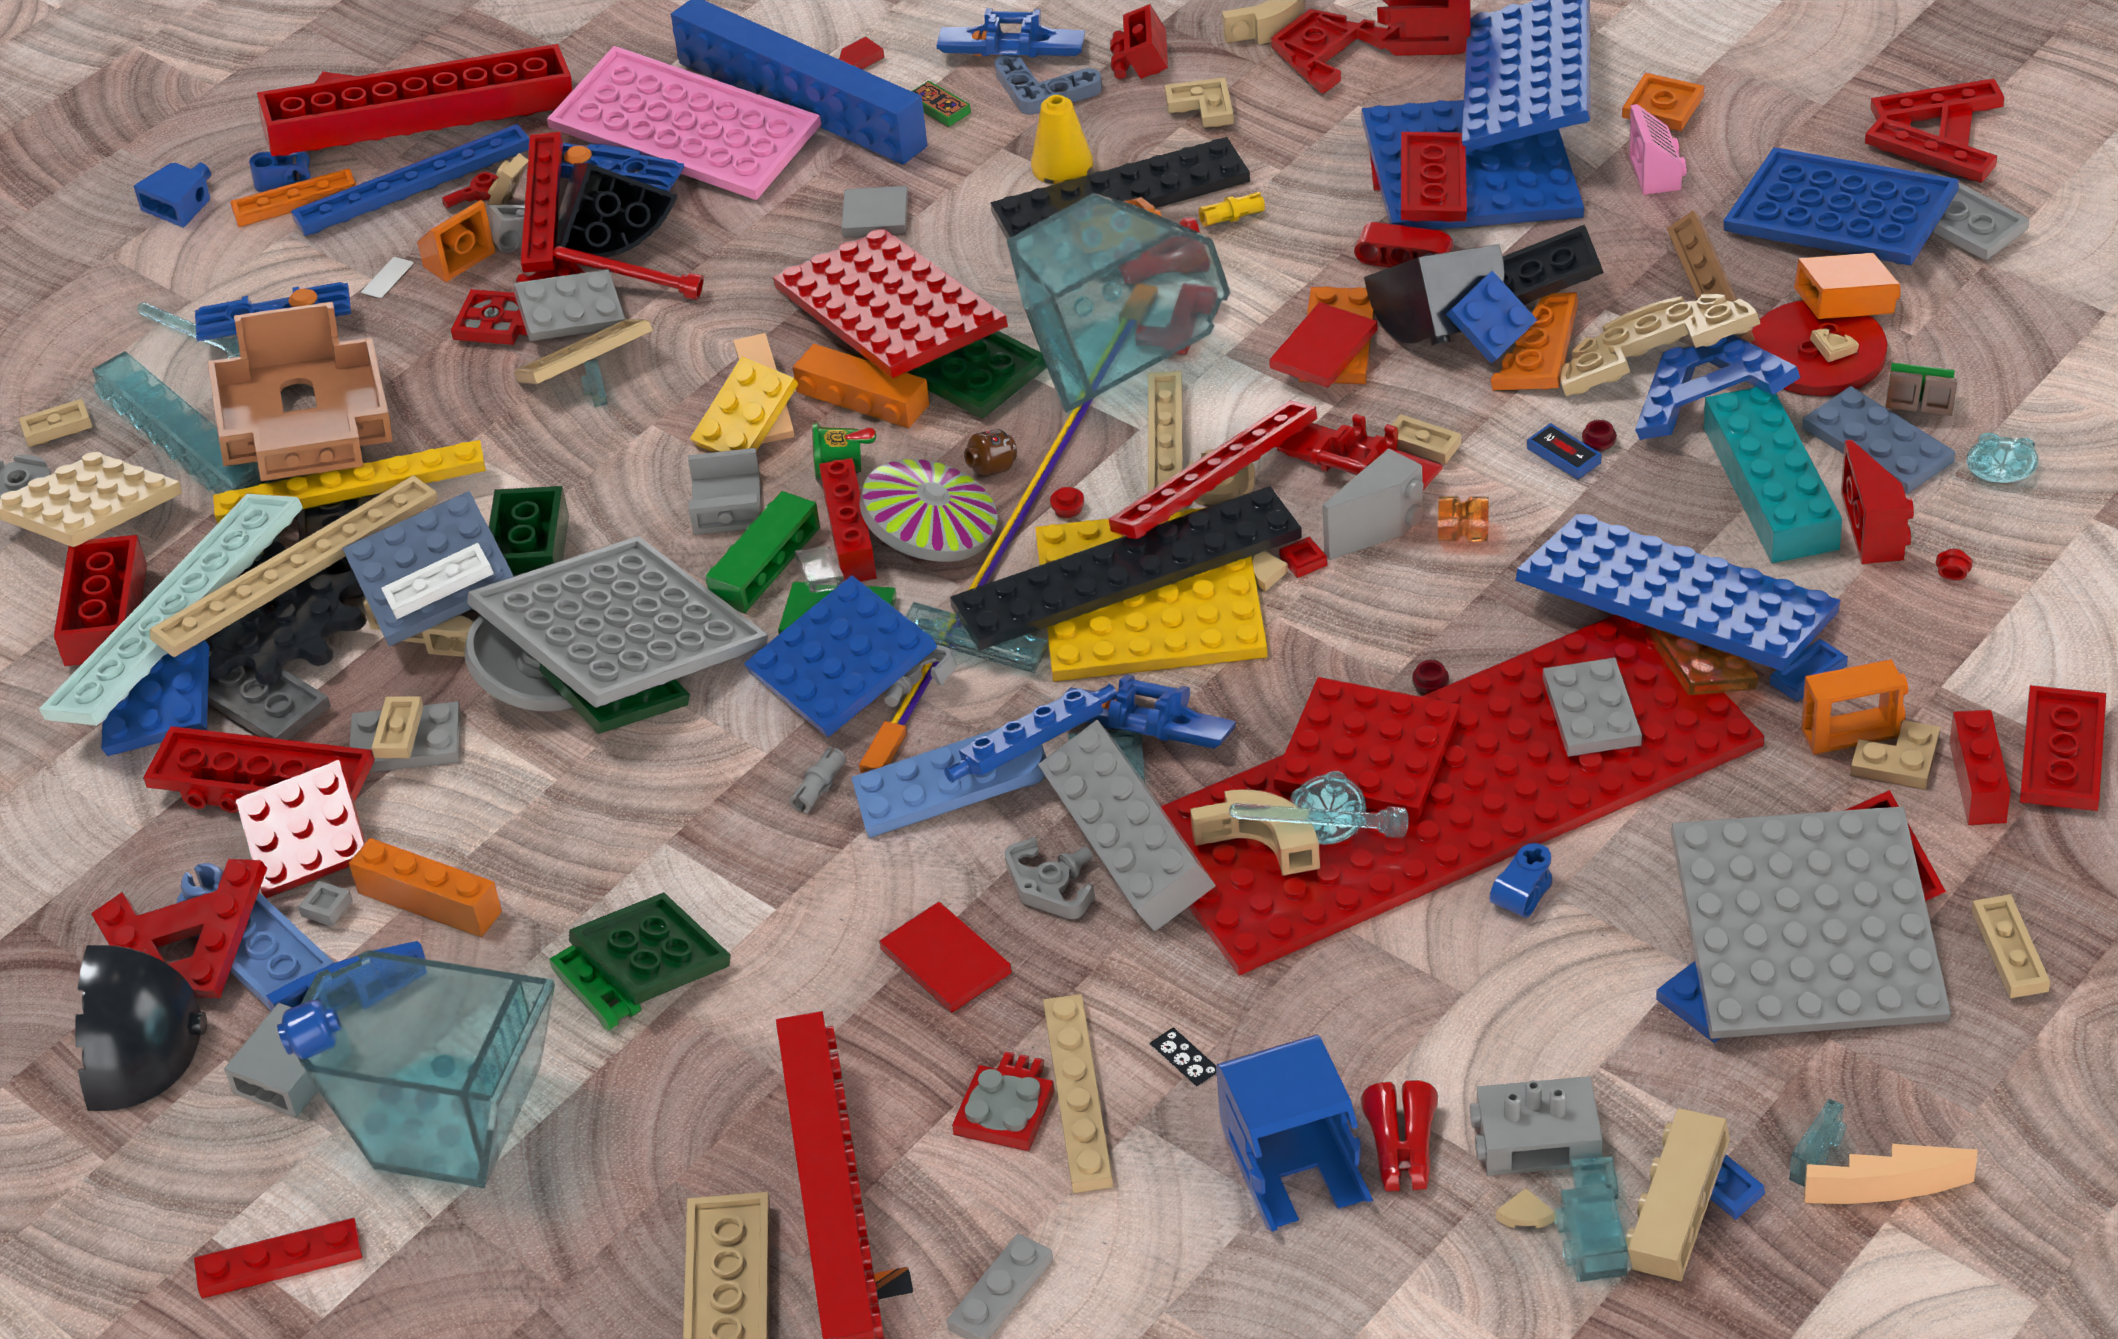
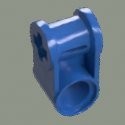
[249,151,311,192]
[1489,843,1552,918]

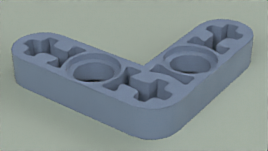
[995,55,1102,115]

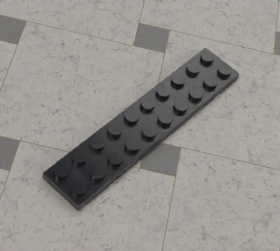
[950,486,1302,651]

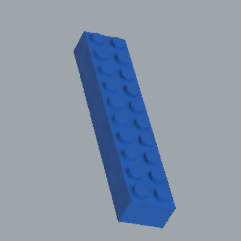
[670,0,928,165]

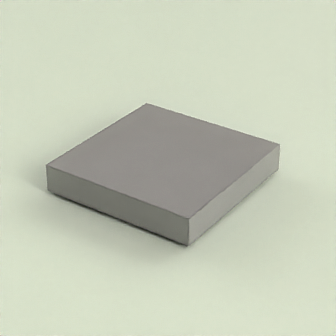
[841,186,908,237]

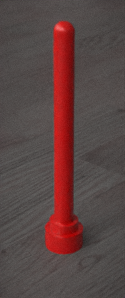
[553,246,704,300]

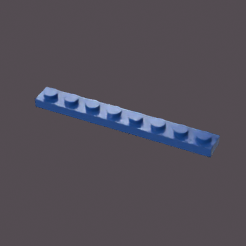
[291,124,530,236]

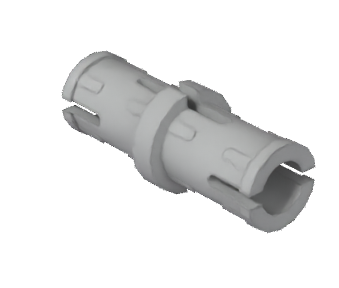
[789,747,846,813]

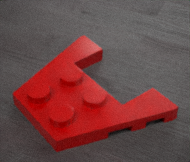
[1271,9,1400,94]

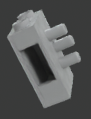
[1470,1076,1603,1176]

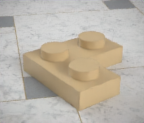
[1164,77,1234,128]
[1850,720,1941,790]

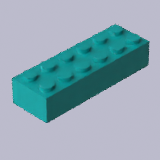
[1703,387,1842,564]

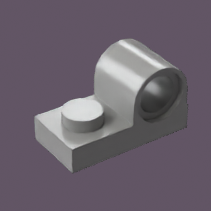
[486,205,525,253]

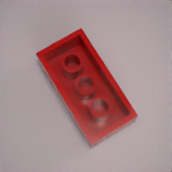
[54,534,147,666]

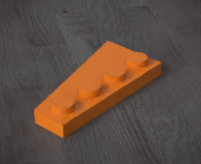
[1490,292,1579,390]

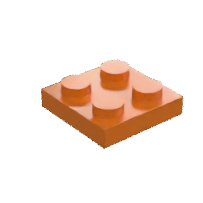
[1622,72,1705,131]

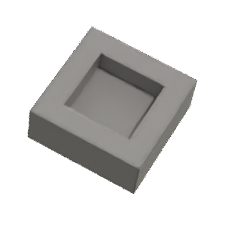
[298,880,353,927]

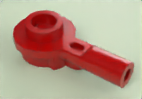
[441,172,499,209]

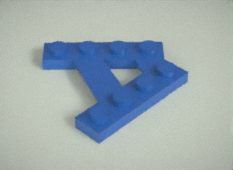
[1635,334,1801,440]

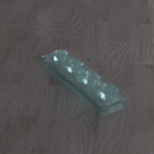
[905,602,1047,674]

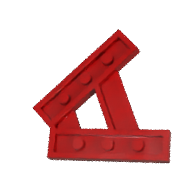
[1865,78,2004,183]
[91,859,267,999]

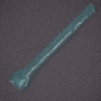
[137,302,240,358]
[1229,803,1408,838]

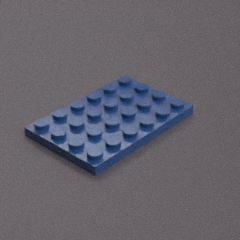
[1723,147,1959,265]

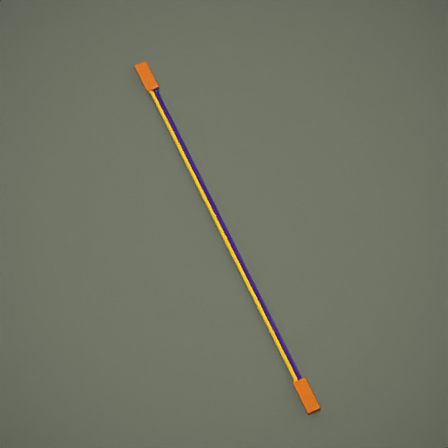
[859,283,1160,773]

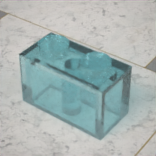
[1554,1184,1628,1282]

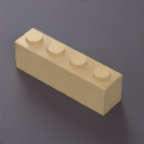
[1625,1108,1730,1281]

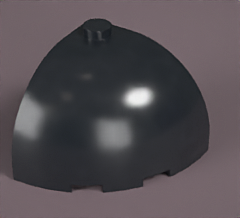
[556,163,678,258]
[1364,244,1504,346]
[75,945,207,1111]

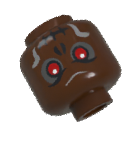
[964,429,1017,476]

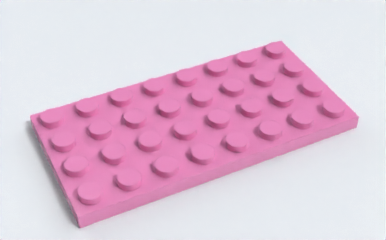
[547,46,821,200]

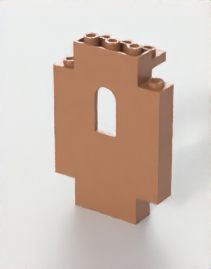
[207,302,393,481]

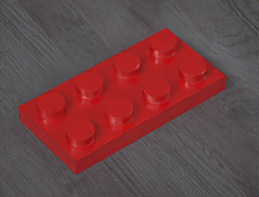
[1401,132,1467,222]
[2019,685,2106,811]

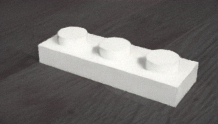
[381,543,494,619]

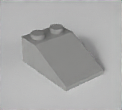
[1322,448,1424,560]

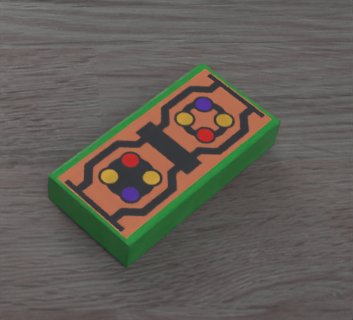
[912,80,971,127]

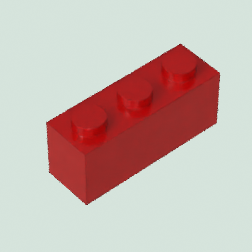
[1949,710,2011,825]

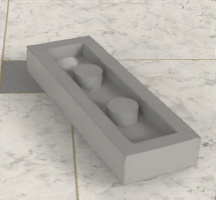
[947,1233,1053,1339]

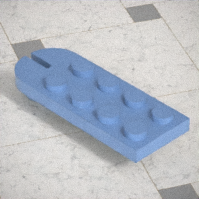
[851,727,1047,838]
[176,863,334,1011]

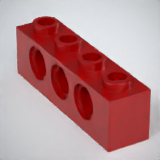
[819,458,877,583]

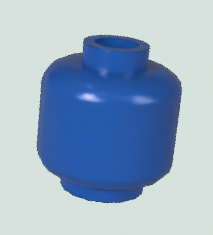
[277,1000,342,1060]

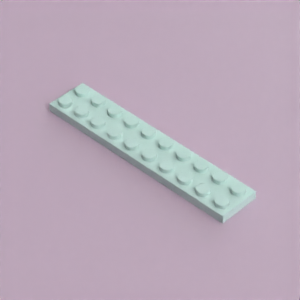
[39,494,303,726]

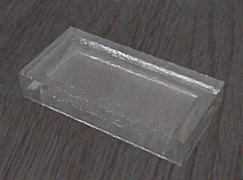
[795,546,844,593]

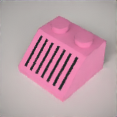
[1629,104,1687,195]

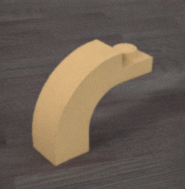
[1222,0,1305,45]
[1190,790,1320,875]

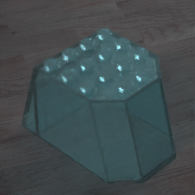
[1007,193,1231,413]
[298,950,555,1188]

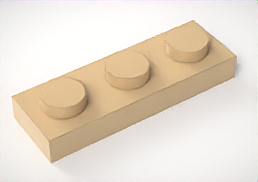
[1972,894,2050,998]

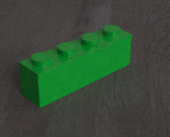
[706,491,821,614]

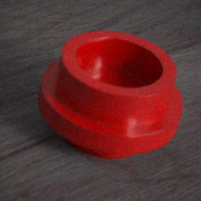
[1050,487,1085,518]
[1935,548,1973,580]

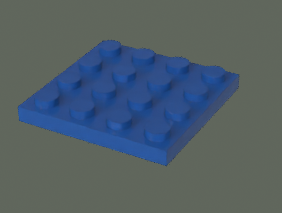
[744,575,937,737]

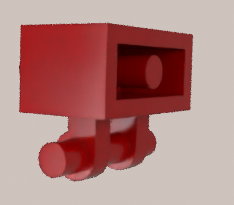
[1110,4,1168,79]

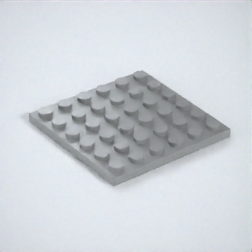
[467,536,768,708]
[1670,806,1951,1039]

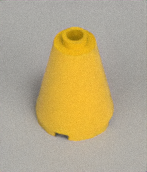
[1031,95,1094,184]

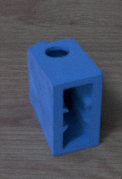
[133,162,211,228]

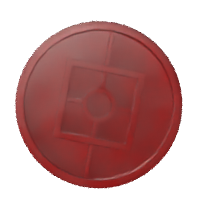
[1751,300,1887,396]

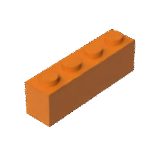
[792,343,930,428]
[349,838,502,938]

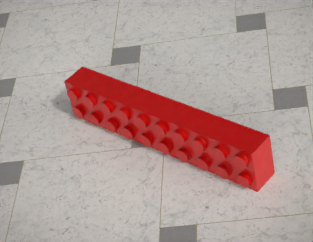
[257,44,573,157]
[776,1011,885,1339]

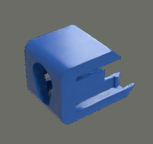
[1216,1034,1374,1232]

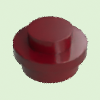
[1582,420,1617,451]
[1412,660,1449,693]

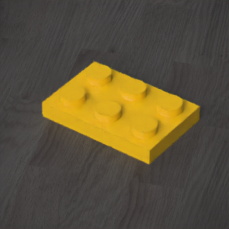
[690,356,798,453]

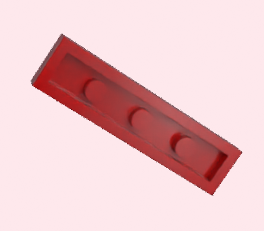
[194,1217,363,1299]

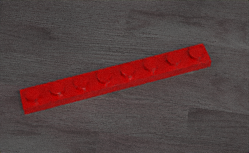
[1108,400,1318,539]

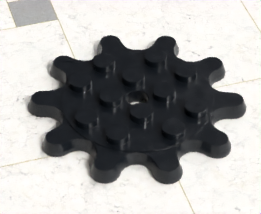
[205,541,367,685]

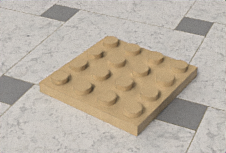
[0,452,182,547]

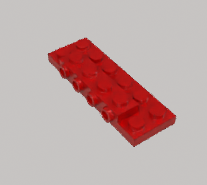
[143,726,375,813]

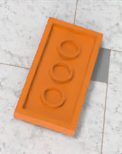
[1299,286,1375,384]

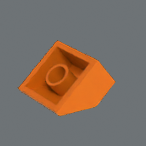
[417,200,496,282]

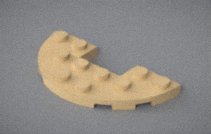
[1560,294,1761,396]

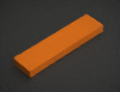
[230,168,356,227]

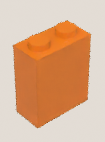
[1794,253,1901,319]

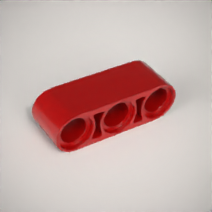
[1354,222,1454,268]

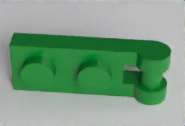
[549,945,642,1031]

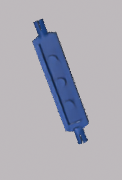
[944,684,1117,783]

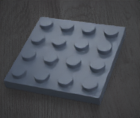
[342,490,514,647]

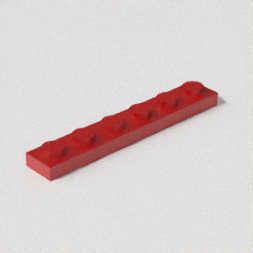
[521,131,563,273]

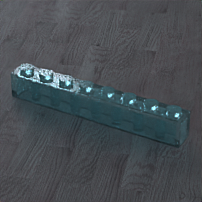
[92,351,271,494]

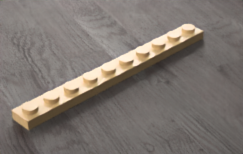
[150,475,437,657]

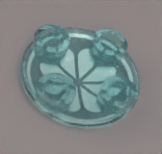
[1966,433,2039,483]
[1290,771,1366,844]

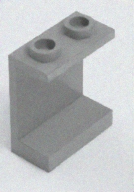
[688,448,761,535]

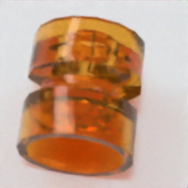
[1438,496,1489,542]

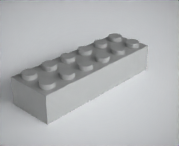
[1038,720,1216,932]

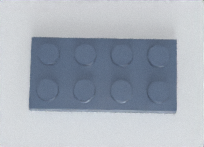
[1802,386,1955,494]

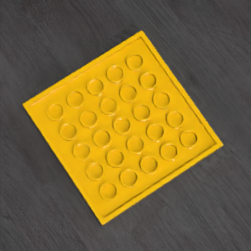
[1035,507,1268,682]

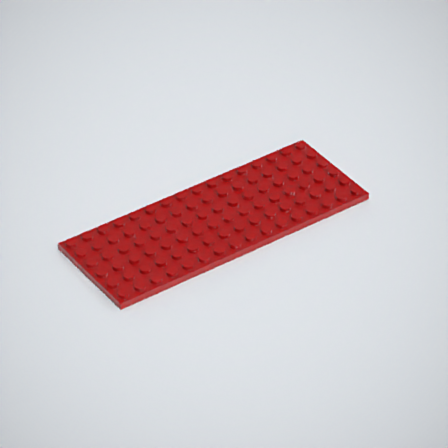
[1161,615,1764,976]

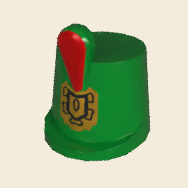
[812,423,877,479]

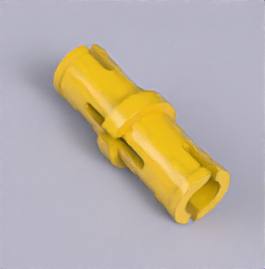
[1198,191,1265,227]

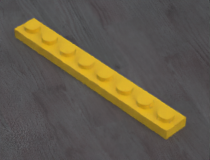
[213,440,486,524]

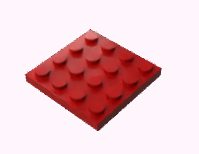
[1273,677,1460,819]

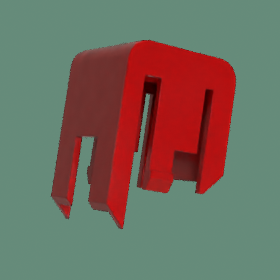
[1377,0,1471,56]

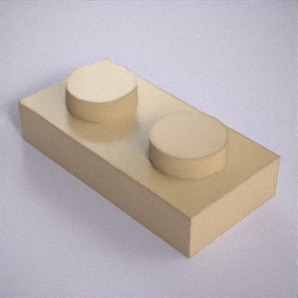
[486,153,529,208]
[18,399,92,447]
[1384,414,1461,465]
[371,696,424,758]

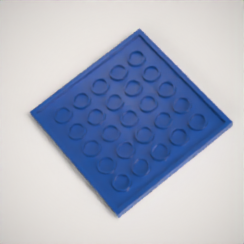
[1361,100,1584,230]

